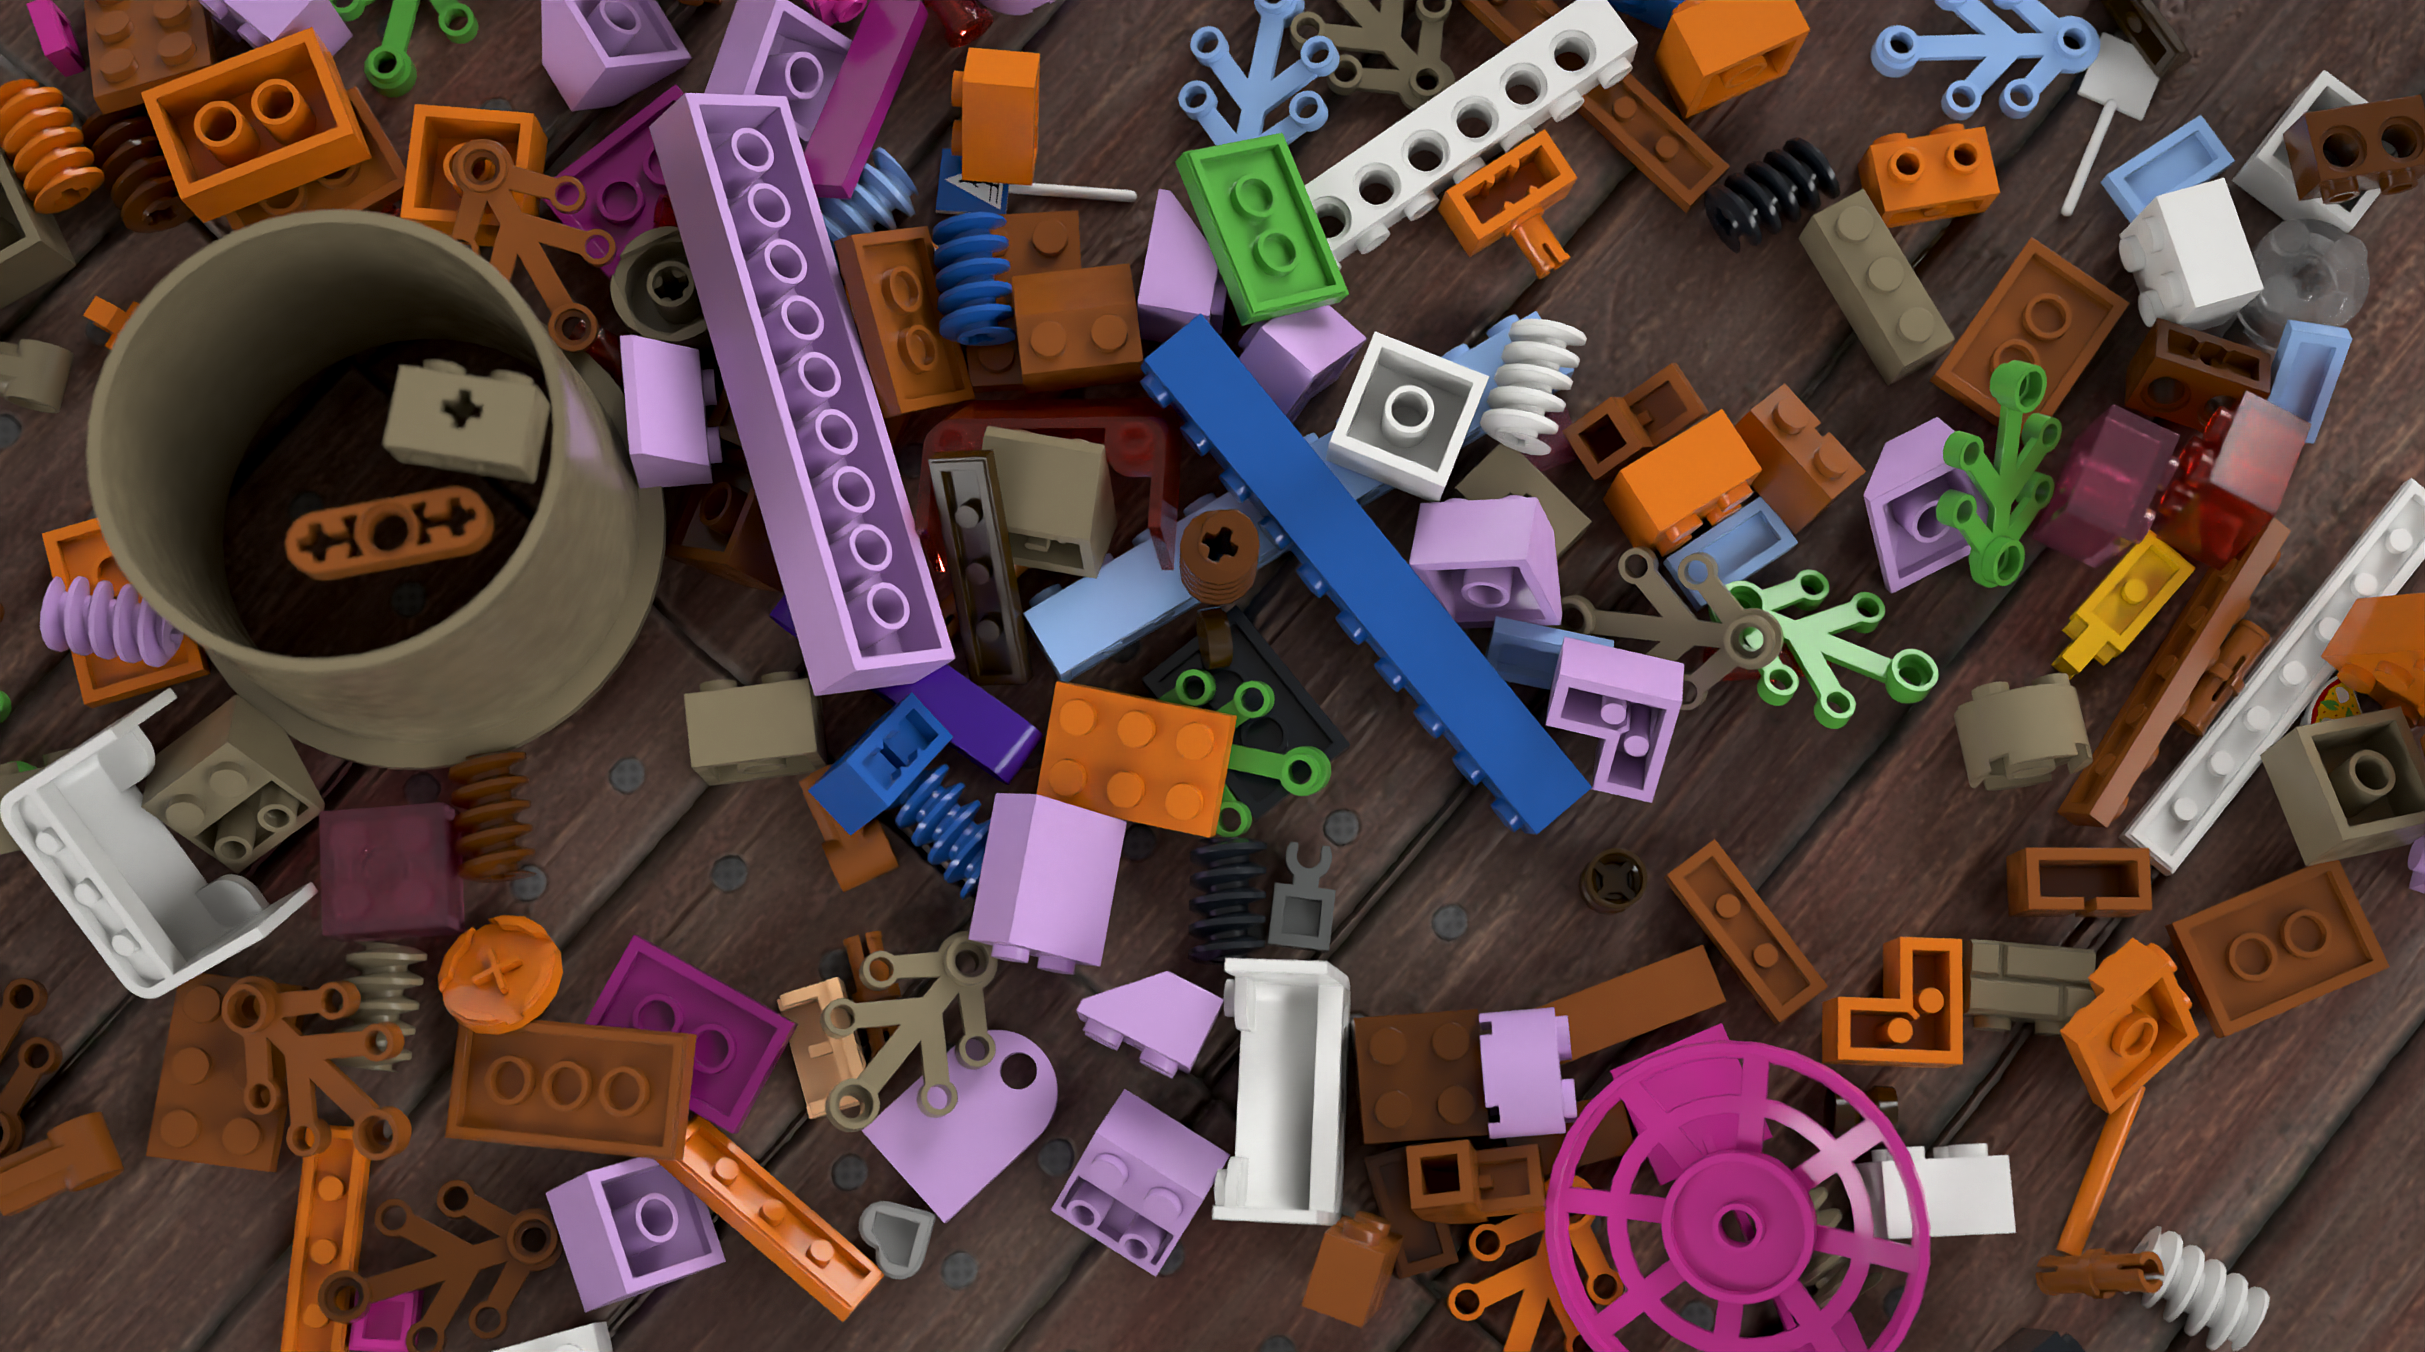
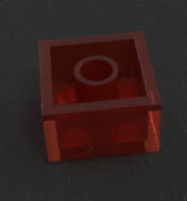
[2156,390,2312,571]

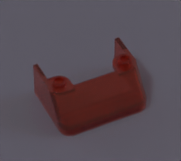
[915,398,1182,572]

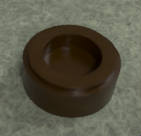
[1196,606,1233,670]

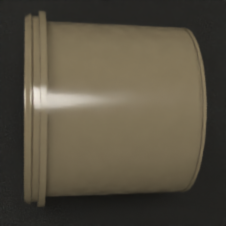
[86,210,666,770]

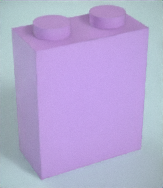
[968,793,1127,975]

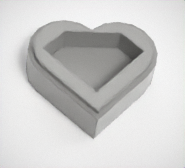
[859,1201,937,1279]

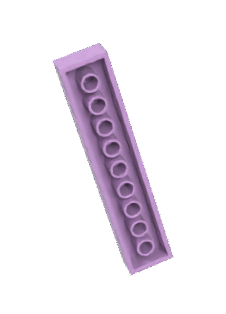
[649,93,955,696]

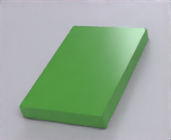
[1175,133,1349,325]

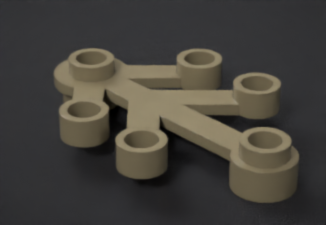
[1290,0,1455,111]
[1547,546,1783,711]
[820,931,998,1132]

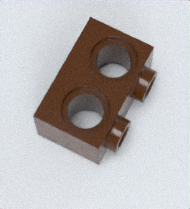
[2283,94,2425,205]
[2125,317,2271,442]

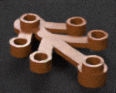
[449,139,617,353]
[221,975,412,1160]

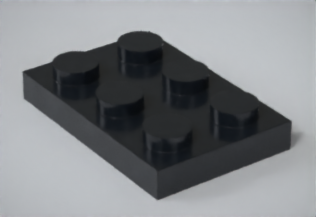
[1142,605,1350,822]

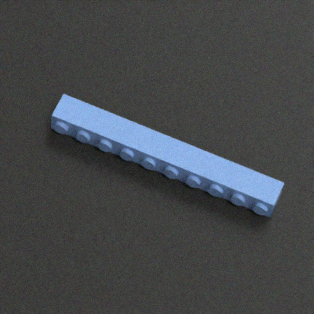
[1023,311,1574,682]

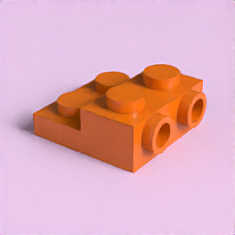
[2060,938,2199,1115]

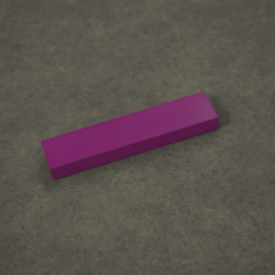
[804,0,929,199]

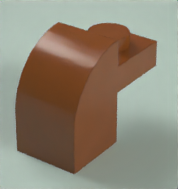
[1562,363,1709,481]
[1406,1140,1546,1224]

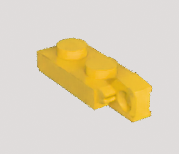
[2051,529,2196,680]

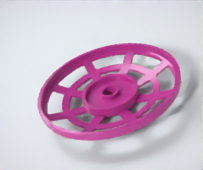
[1545,1040,1931,1352]

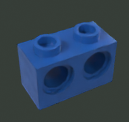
[808,692,953,836]

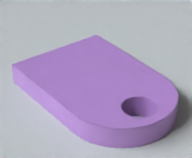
[862,1030,1058,1223]

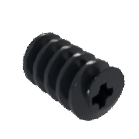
[1704,137,1841,254]
[1188,837,1267,966]

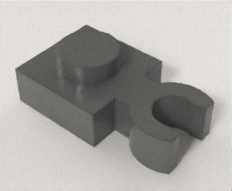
[1267,841,1336,953]

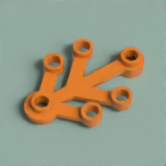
[1446,1175,1624,1352]

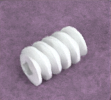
[1480,319,1587,455]
[2122,1226,2270,1351]

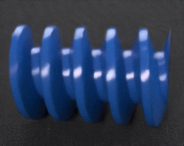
[932,211,1016,346]
[885,764,991,900]

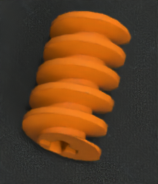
[0,79,105,215]

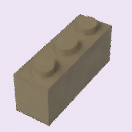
[1798,188,1955,386]

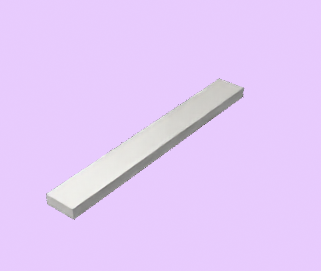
[2118,478,2425,876]

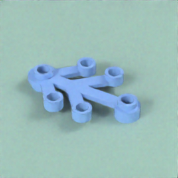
[1179,0,1340,146]
[1871,0,2100,120]

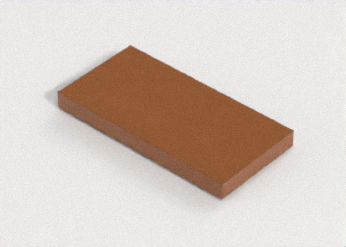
[445,1020,697,1161]

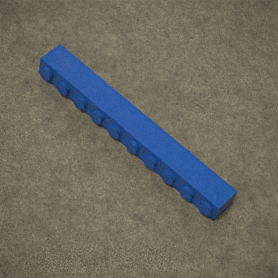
[1140,313,1592,835]

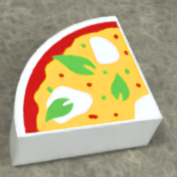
[2300,676,2362,726]

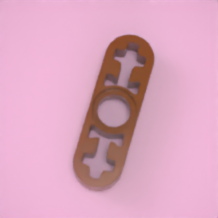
[286,487,494,580]

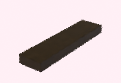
[928,449,1034,686]

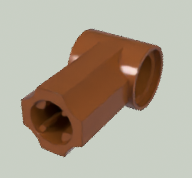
[799,764,900,892]
[0,1111,125,1216]

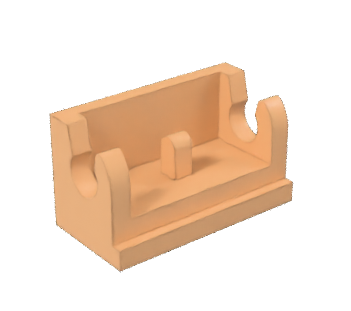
[777,977,867,1119]

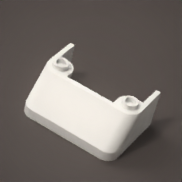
[0,688,319,999]
[1213,958,1350,1226]

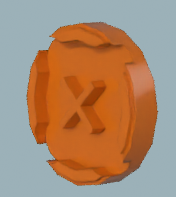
[438,915,563,1035]

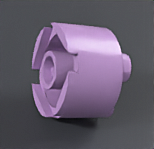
[1479,1007,1578,1139]

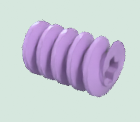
[40,576,184,667]

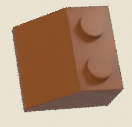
[1012,263,1143,394]

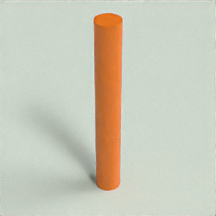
[2055,1086,2146,1256]

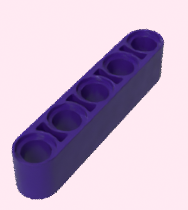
[769,594,1044,785]

